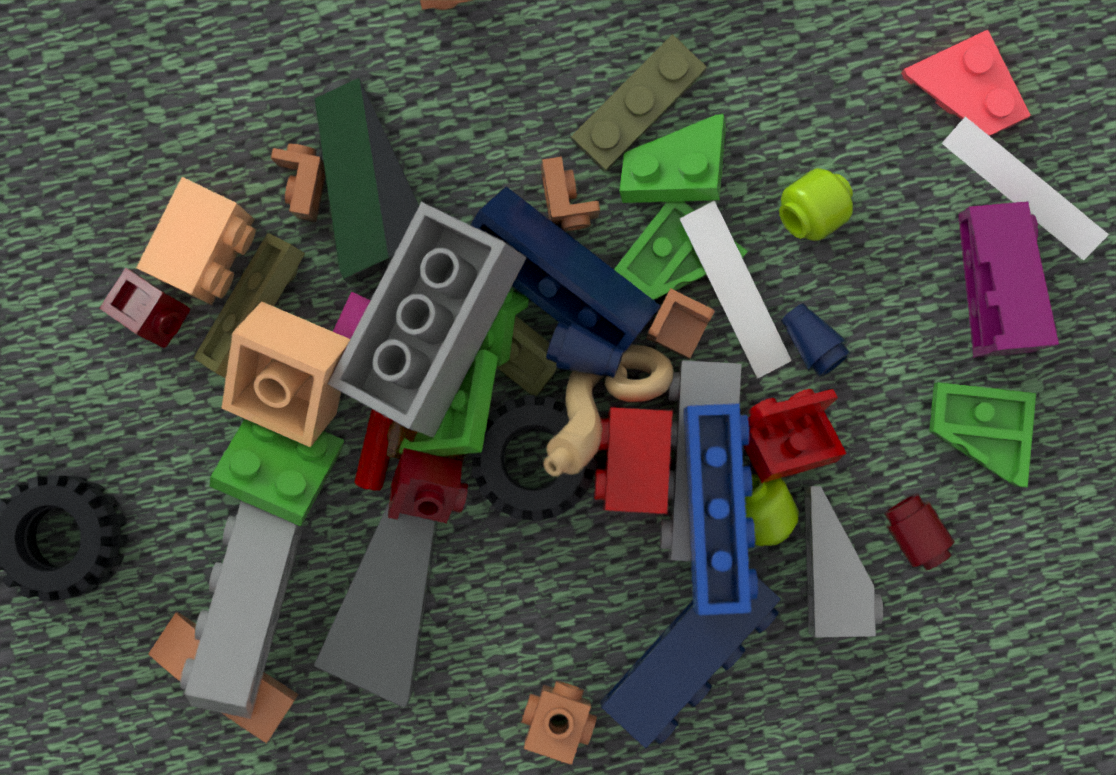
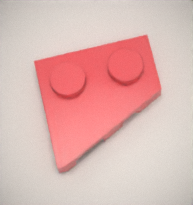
[901,30,1031,136]

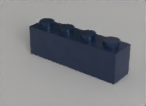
[470,186,661,355]
[600,577,781,749]

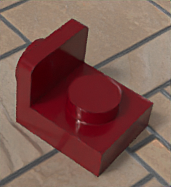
[99,268,190,348]

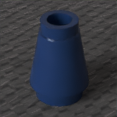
[781,303,851,378]
[546,321,624,378]

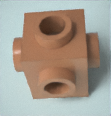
[521,681,597,765]

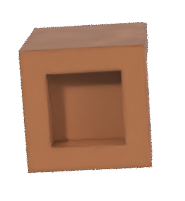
[646,288,715,360]

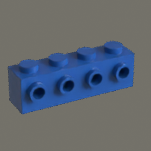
[683,403,758,615]

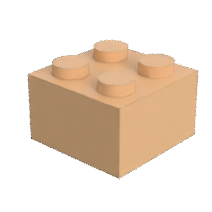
[136,177,256,305]
[221,301,350,448]

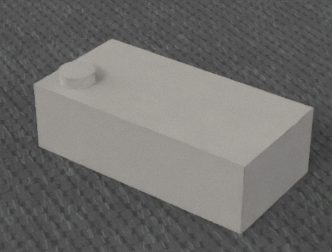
[328,202,527,437]

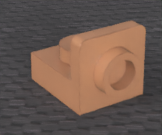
[271,144,326,222]
[541,157,600,231]

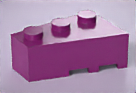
[958,201,1059,358]

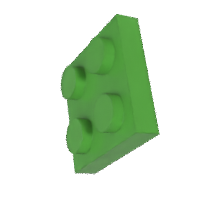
[209,419,344,526]

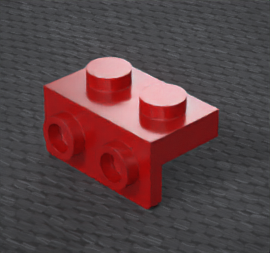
[743,389,847,483]

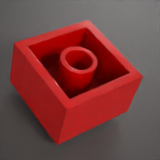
[594,408,672,514]

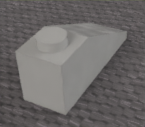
[804,486,883,638]

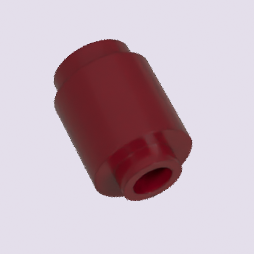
[884,493,955,571]

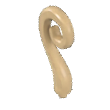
[544,345,674,476]

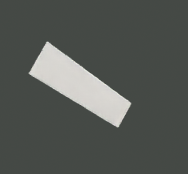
[942,116,1109,260]
[680,201,792,379]

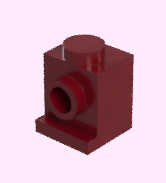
[387,448,468,524]

